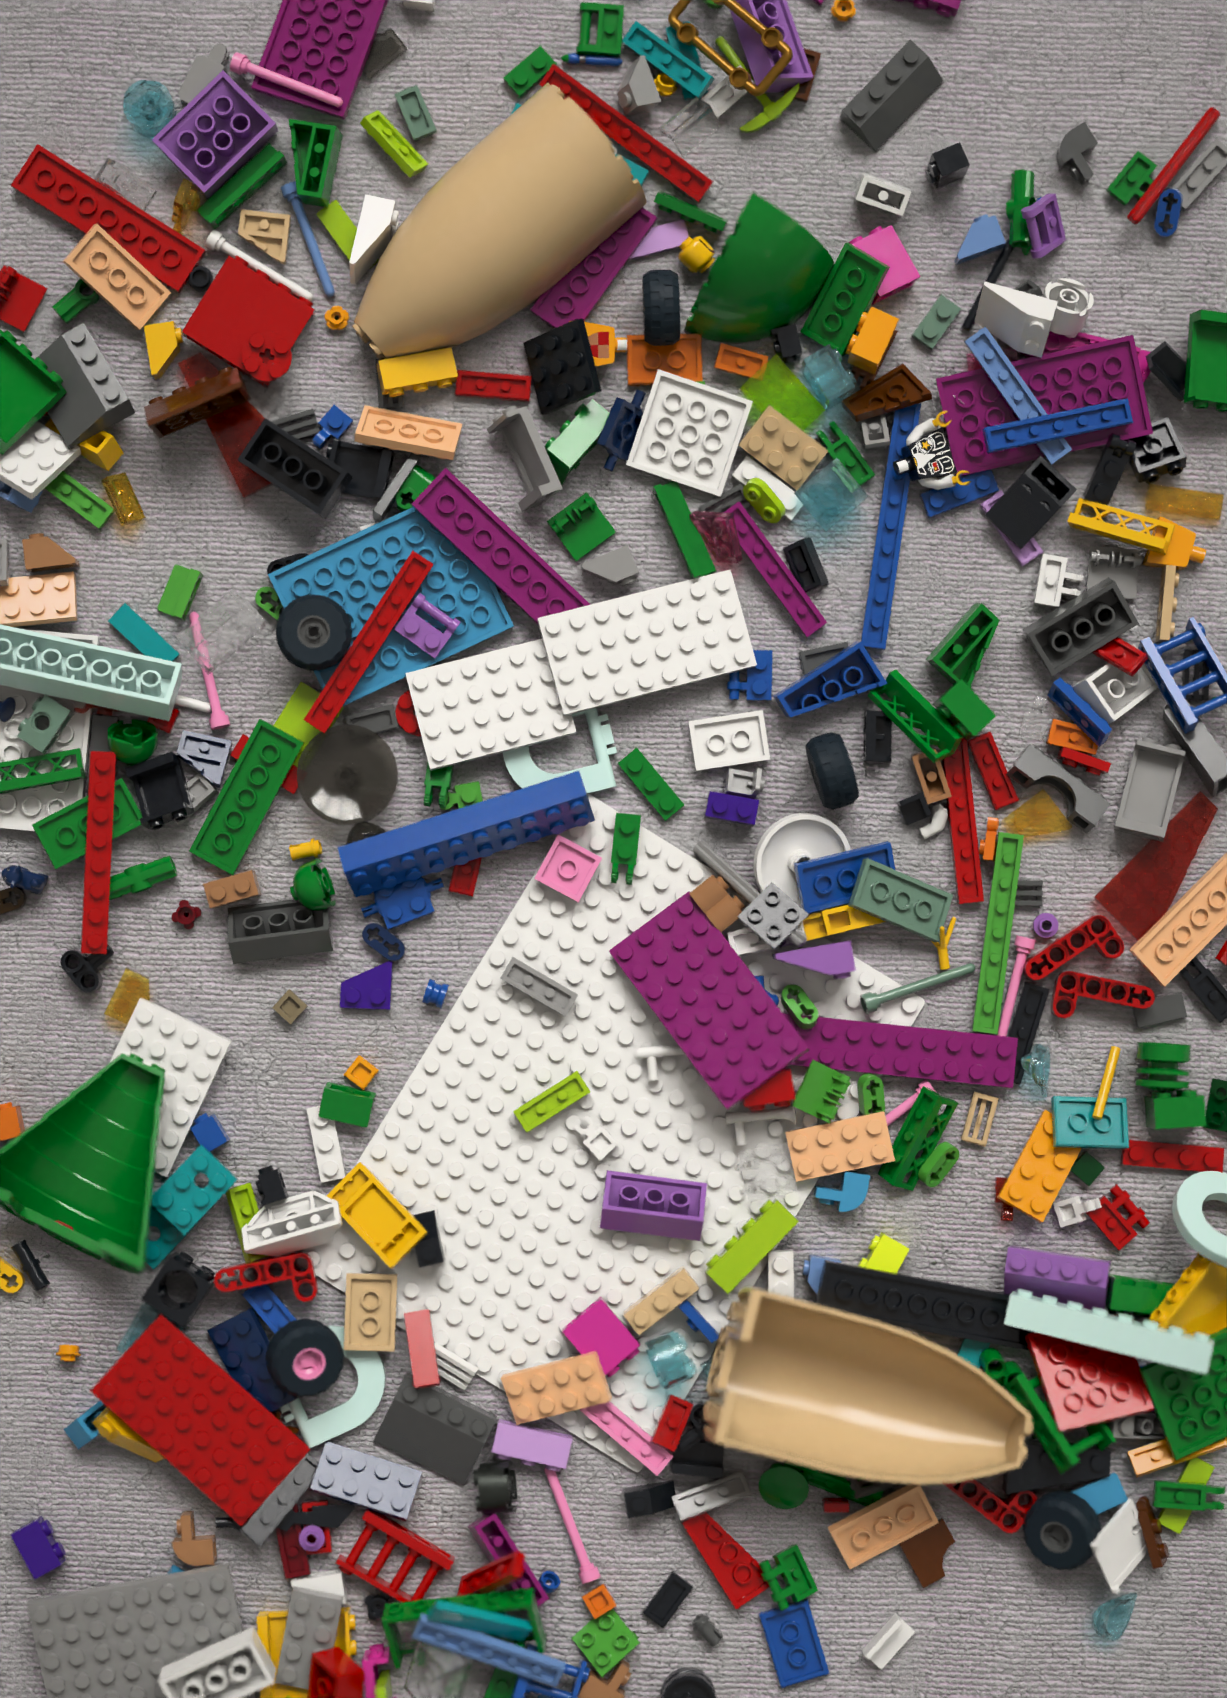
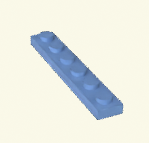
[964,326,1072,465]
[412,1613,566,1687]

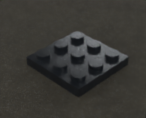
[523,319,602,415]

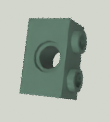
[17,694,74,754]

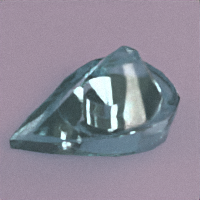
[1021,1044,1050,1097]
[1092,1592,1137,1641]

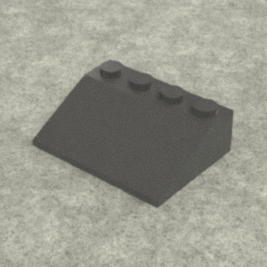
[38,323,135,449]
[374,1372,497,1485]

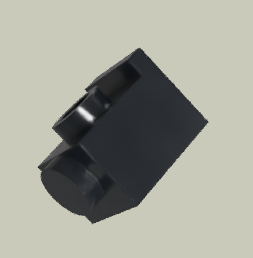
[770,324,802,365]
[256,1165,288,1206]

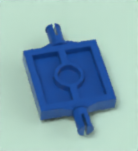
[361,876,444,930]

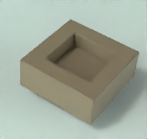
[272,989,308,1025]

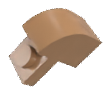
[172,1511,217,1566]
[577,1659,631,1698]

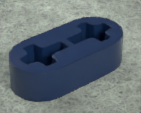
[362,923,405,961]

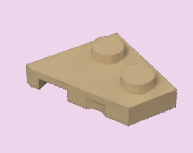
[238,209,291,264]

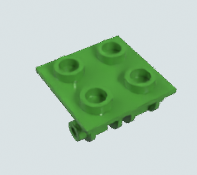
[791,1059,851,1123]
[572,1609,640,1677]

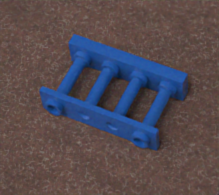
[1138,616,1227,734]
[511,1643,590,1698]

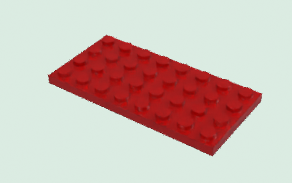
[90,1313,311,1526]

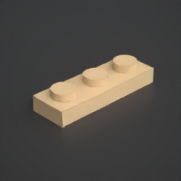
[1155,565,1179,643]

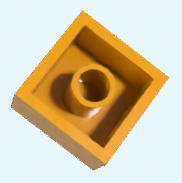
[845,306,899,375]

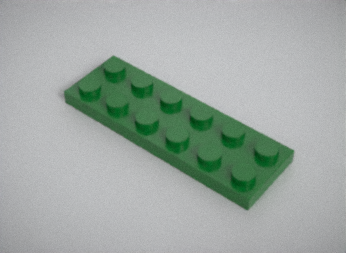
[189,719,305,875]

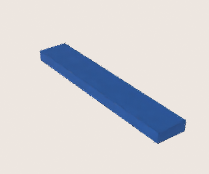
[982,398,1133,454]

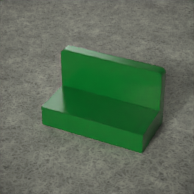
[319,1082,376,1127]

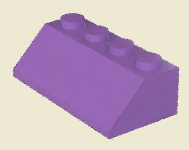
[729,0,813,93]
[600,1170,707,1241]
[1004,1246,1111,1310]

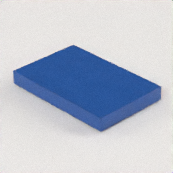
[759,1599,830,1688]

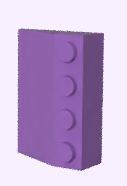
[152,70,278,200]

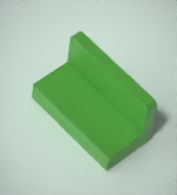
[157,564,203,621]

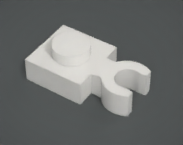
[574,1115,619,1161]

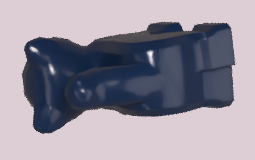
[1,865,49,895]

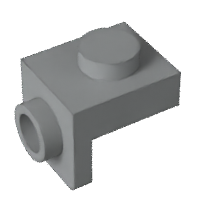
[725,768,765,799]

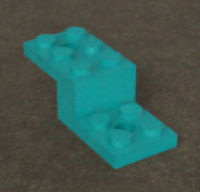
[146,1144,238,1270]

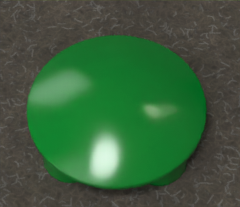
[758,1463,809,1509]

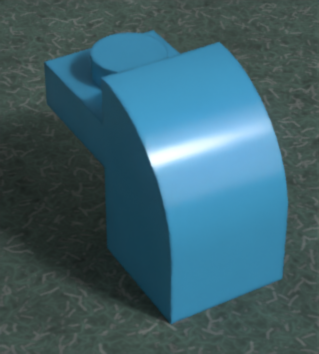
[814,1171,870,1212]

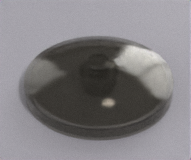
[297,725,398,826]

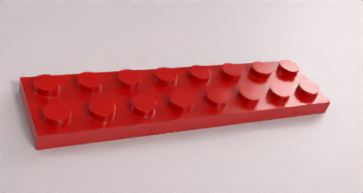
[11,144,206,293]

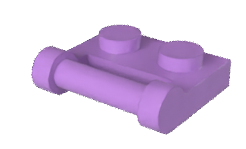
[1021,194,1066,259]
[394,593,461,659]

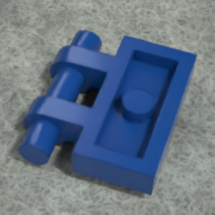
[727,650,773,701]

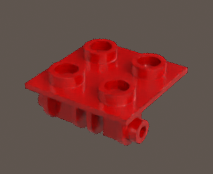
[0,265,48,332]

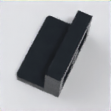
[1146,341,1186,402]
[671,1442,724,1478]

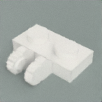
[1033,554,1084,608]

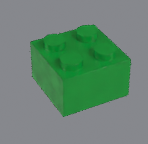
[932,679,996,741]
[1144,1089,1206,1129]

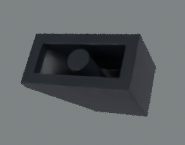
[413,1210,445,1268]
[624,1480,676,1518]

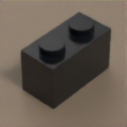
[926,142,970,189]

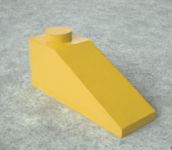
[45,419,124,471]
[92,1407,165,1463]

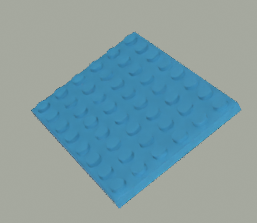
[268,507,514,707]

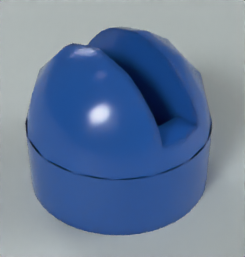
[539,1571,560,1594]

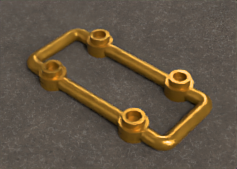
[668,0,793,96]

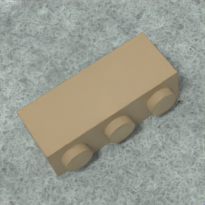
[623,1266,699,1335]

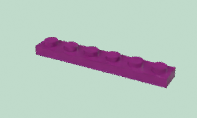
[719,501,827,638]

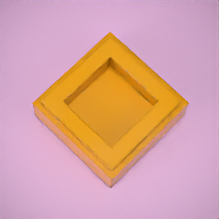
[344,1055,379,1090]

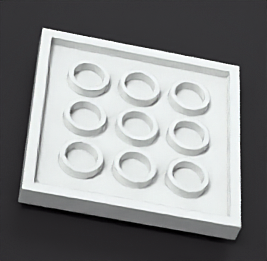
[626,369,753,497]

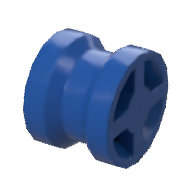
[422,979,449,1009]

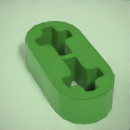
[781,984,818,1029]
[857,1073,885,1115]
[918,1142,959,1187]

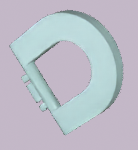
[503,708,617,794]
[1172,1171,1227,1267]
[280,1325,386,1448]

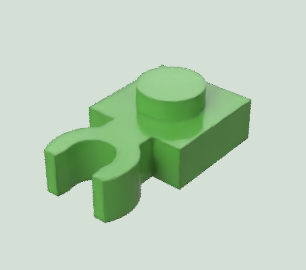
[438,781,483,810]

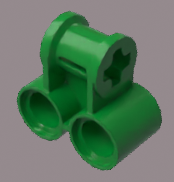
[979,1348,1023,1390]

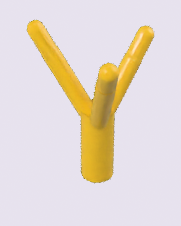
[931,917,956,970]

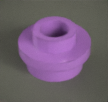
[1033,913,1059,938]
[299,1525,325,1551]

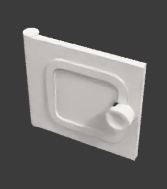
[1090,1499,1148,1594]

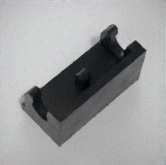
[863,710,892,763]

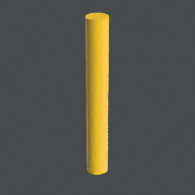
[1092,1046,1121,1120]

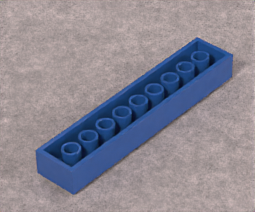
[338,771,595,897]

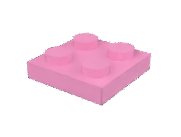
[534,834,602,903]

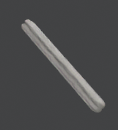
[693,841,807,948]

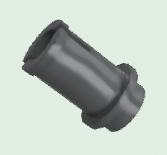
[691,1613,723,1647]

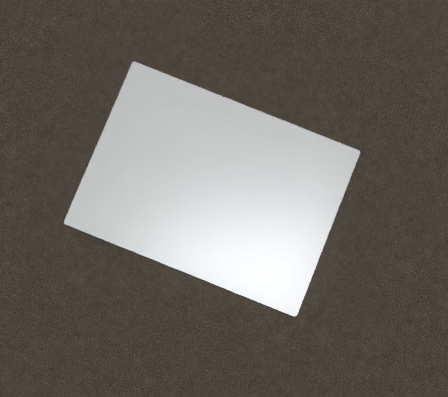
[298,794,925,1472]

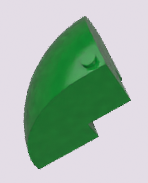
[684,193,834,343]

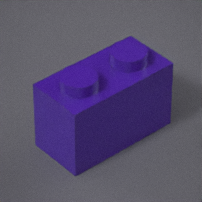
[704,791,759,826]
[11,1516,66,1580]

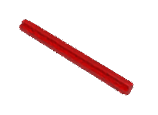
[1127,107,1220,224]

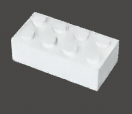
[158,1626,276,1698]

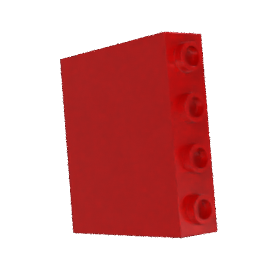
[182,256,315,389]

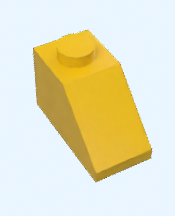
[144,321,183,380]

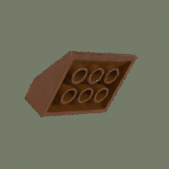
[144,367,251,439]

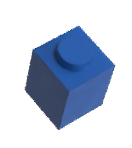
[190,1113,230,1152]

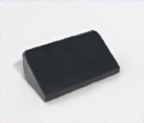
[783,538,829,593]

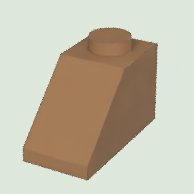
[22,533,80,573]
[910,748,952,804]

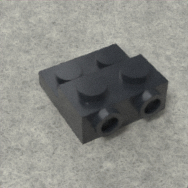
[1124,417,1187,484]

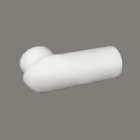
[919,804,948,840]

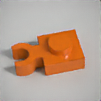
[979,817,999,862]

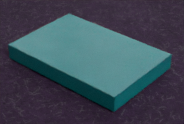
[1051,1096,1129,1149]

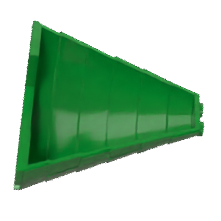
[0,1053,165,1275]

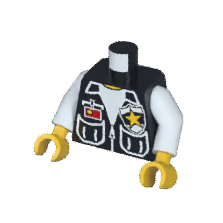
[893,410,971,490]

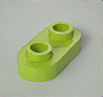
[743,478,785,523]

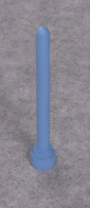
[280,181,335,297]

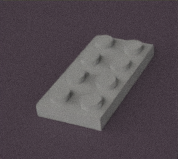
[275,1586,344,1689]

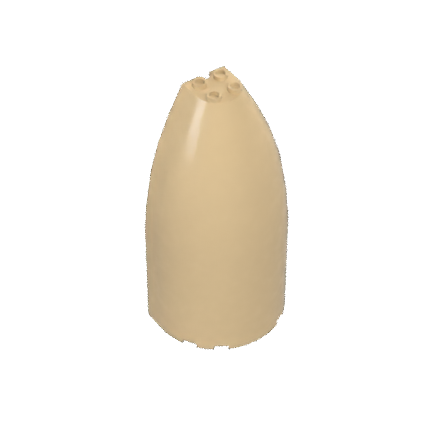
[352,83,647,360]
[703,1287,1033,1484]

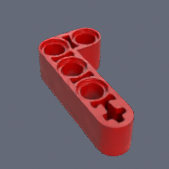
[1023,915,1124,980]
[1050,971,1155,1018]
[214,1252,318,1302]
[943,1478,1037,1533]

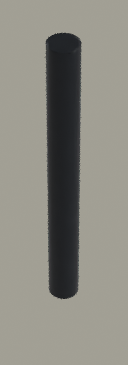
[962,239,1015,331]

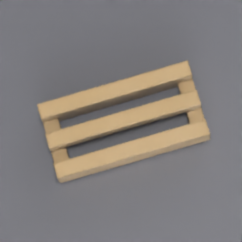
[960,1091,999,1147]

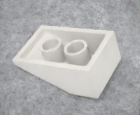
[349,195,399,285]
[974,282,1058,358]
[1072,644,1158,724]

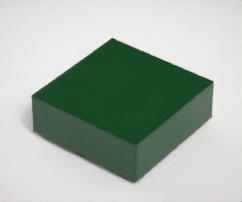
[1070,1151,1105,1186]

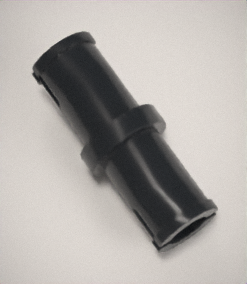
[11,1240,50,1291]

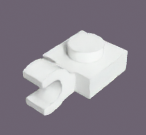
[1053,1196,1102,1227]

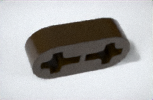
[0,887,27,915]

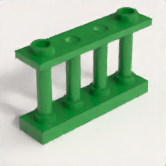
[1005,1373,1116,1474]

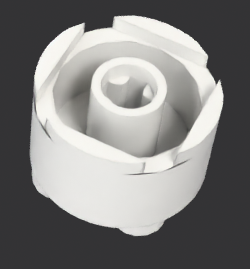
[1042,278,1094,338]

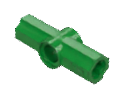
[1006,169,1036,249]
[52,279,100,325]
[109,856,178,900]

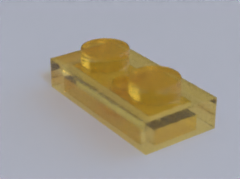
[101,473,146,526]

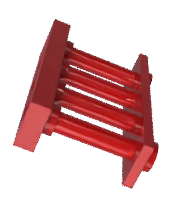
[336,1509,455,1602]

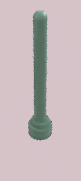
[860,963,975,1014]

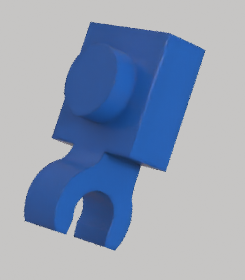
[312,405,354,449]

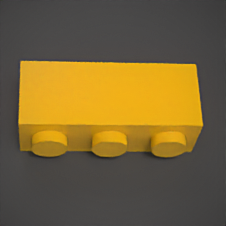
[376,347,458,397]

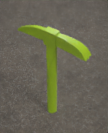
[715,36,799,133]

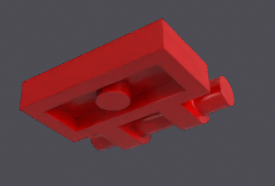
[1085,1184,1150,1250]

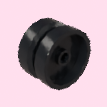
[661,1667,716,1698]

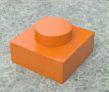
[582,1583,617,1619]

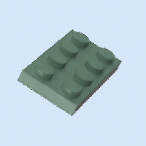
[848,858,953,942]

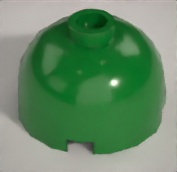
[108,719,158,766]
[290,859,336,911]

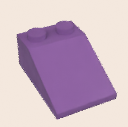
[772,941,856,979]

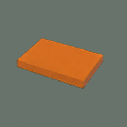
[627,334,702,386]

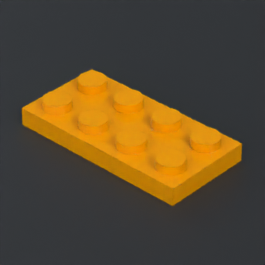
[997,1110,1082,1223]

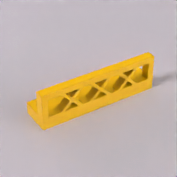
[1067,497,1175,555]

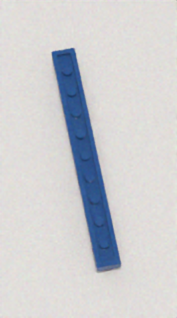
[861,403,921,650]

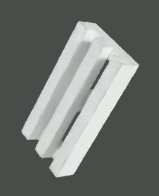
[434,1342,478,1391]

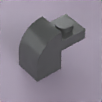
[1056,122,1098,185]

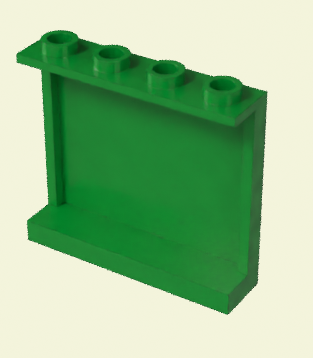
[1184,309,1227,412]
[0,330,67,455]

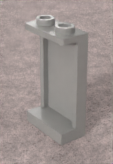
[487,406,563,511]
[1114,738,1186,842]

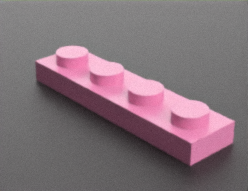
[580,1402,674,1476]

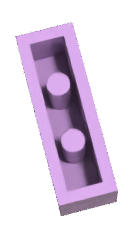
[492,1419,573,1471]

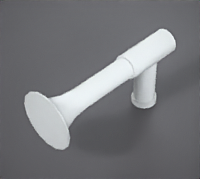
[638,1045,685,1081]
[725,1100,796,1146]

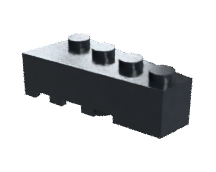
[1002,1440,1111,1494]

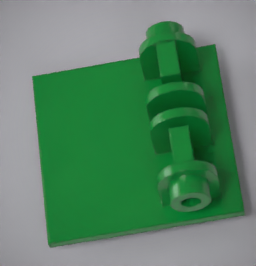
[547,492,616,561]

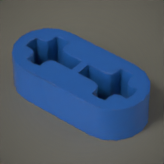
[1155,188,1183,237]

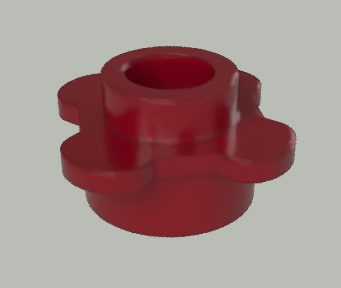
[172,900,201,929]

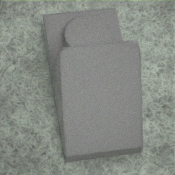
[860,414,890,450]

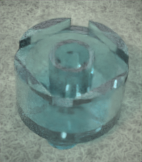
[123,80,177,138]
[645,1331,697,1390]

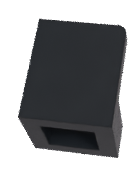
[897,792,932,825]

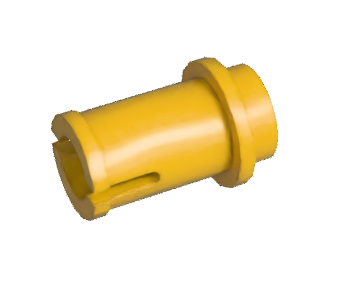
[289,838,323,861]

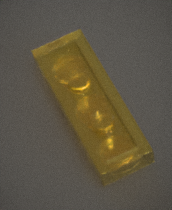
[1145,484,1224,521]

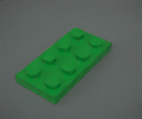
[800,243,890,356]
[32,778,143,869]

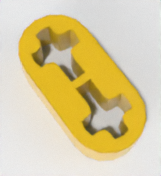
[0,1257,25,1293]

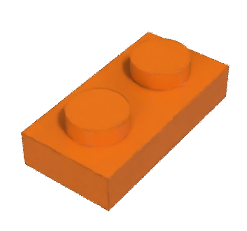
[713,343,769,382]
[1046,719,1098,755]

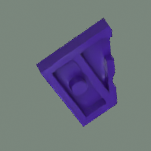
[340,961,393,1010]

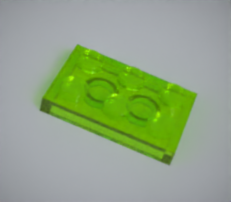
[738,354,826,431]

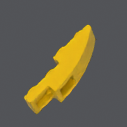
[803,905,885,941]

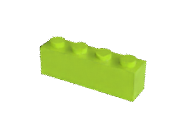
[705,1198,799,1294]

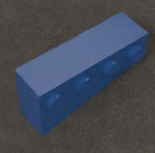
[773,642,888,718]

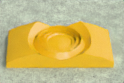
[326,1162,428,1269]

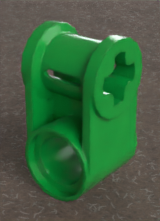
[396,465,436,512]

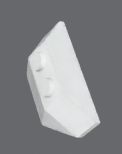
[242,1190,342,1257]

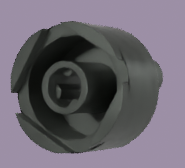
[473,1461,517,1515]

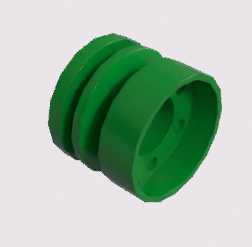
[1135,1042,1191,1091]

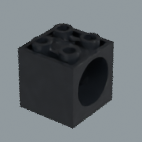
[141,1251,215,1327]

